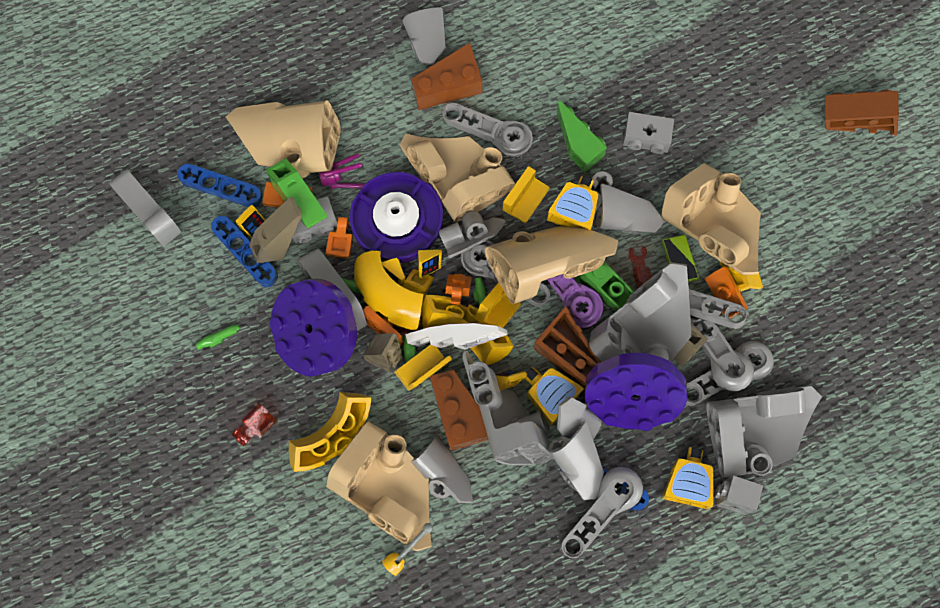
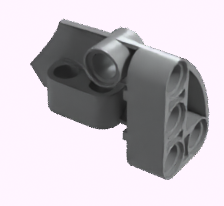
[589,262,692,362]
[462,351,553,465]
[706,385,822,478]

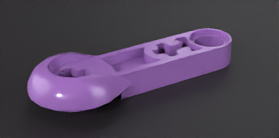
[547,274,604,328]

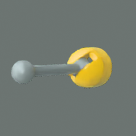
[382,523,433,576]

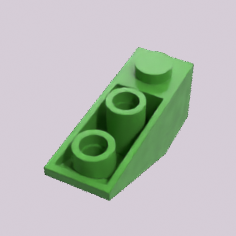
[556,101,607,173]
[266,158,328,229]
[578,261,634,312]

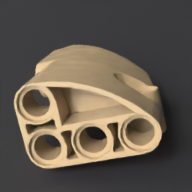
[661,163,761,275]
[326,421,432,551]

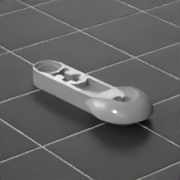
[442,103,533,157]
[461,240,550,307]
[689,289,747,329]
[691,318,754,391]
[686,341,774,406]
[562,467,643,558]

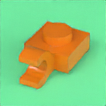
[326,217,353,259]
[445,274,472,305]

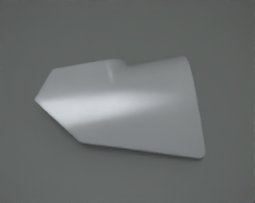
[402,7,446,65]
[596,184,664,234]
[439,211,505,259]
[557,396,602,439]
[548,421,604,500]
[411,435,473,503]

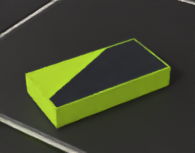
[662,235,699,282]

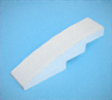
[405,323,508,350]

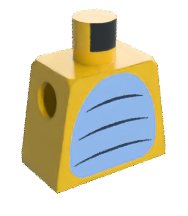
[547,176,599,230]
[524,367,584,426]
[661,447,713,509]

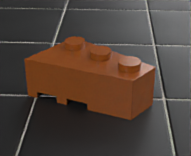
[411,43,482,110]
[825,89,899,135]
[534,306,602,391]
[430,370,489,451]

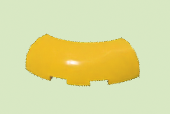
[354,251,423,331]
[422,295,514,365]
[289,392,371,472]

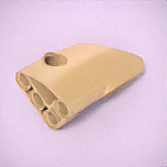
[226,100,341,179]
[400,133,515,222]
[485,226,618,304]

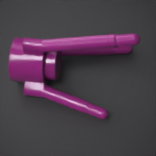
[319,153,365,189]

